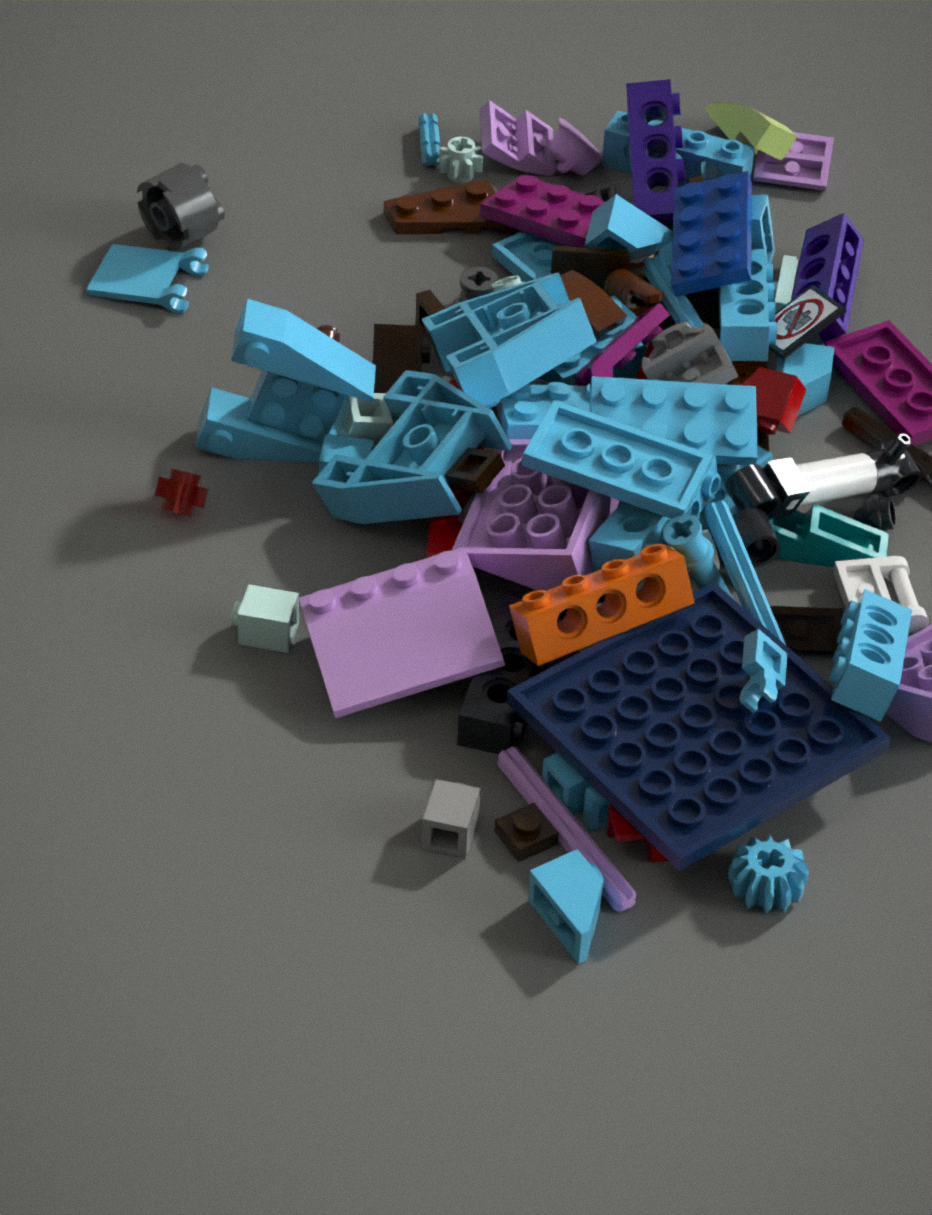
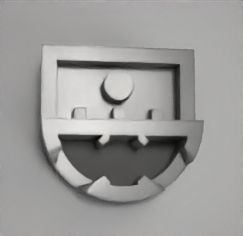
[642,322,739,384]

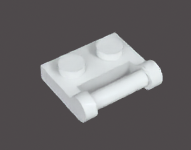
[833,556,929,633]

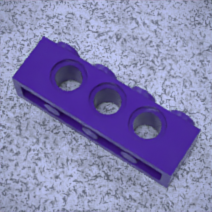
[626,79,685,228]
[791,213,864,345]

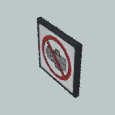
[769,285,847,359]

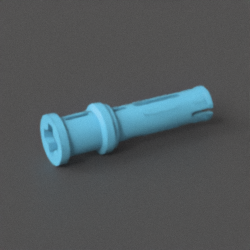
[663,514,735,600]

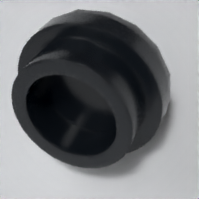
[852,494,897,533]

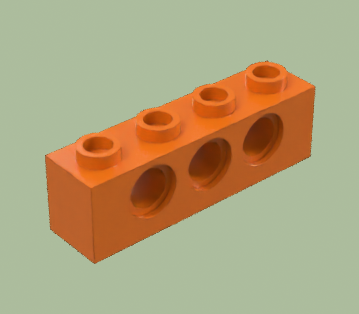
[509,544,695,666]

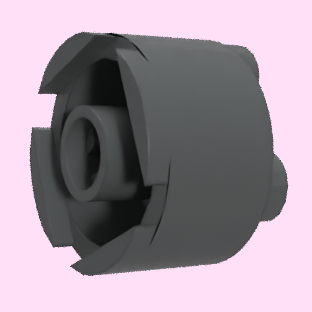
[137,163,225,251]

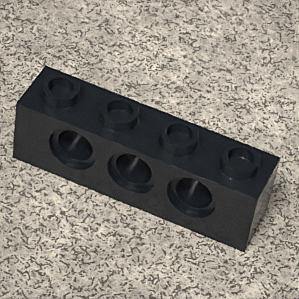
[457,594,548,754]

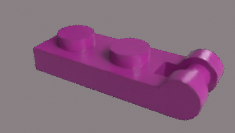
[574,303,670,386]

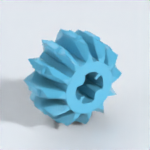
[728,834,809,915]

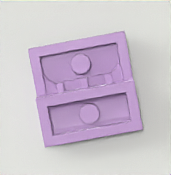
[480,100,556,176]
[753,132,834,191]

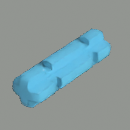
[418,113,440,167]

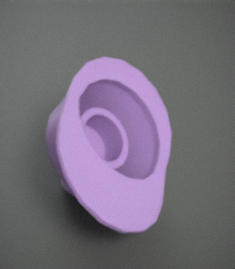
[549,118,606,176]

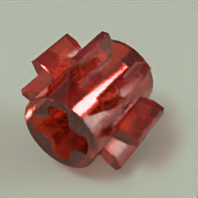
[154,468,208,516]

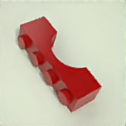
[636,341,806,435]

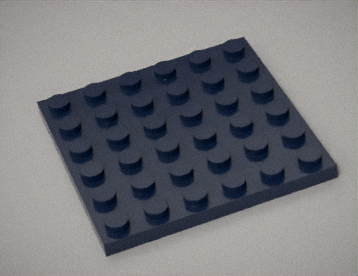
[507,582,891,871]

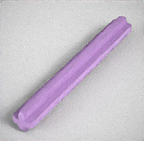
[498,746,637,913]

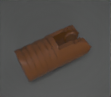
[604,268,664,317]

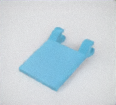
[86,244,209,314]

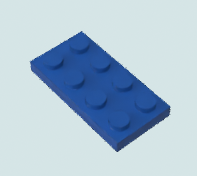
[671,171,752,297]

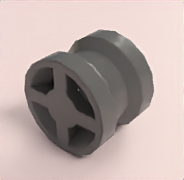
[459,266,498,303]

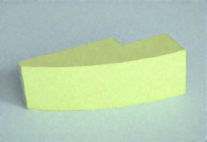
[705,102,798,161]

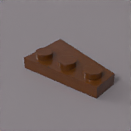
[383,179,514,234]

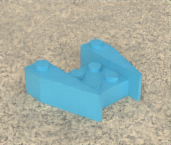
[422,272,597,409]
[195,299,376,463]
[312,370,512,524]

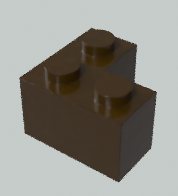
[372,324,431,393]

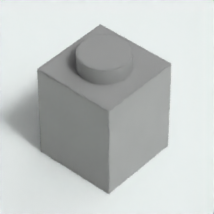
[421,779,480,859]

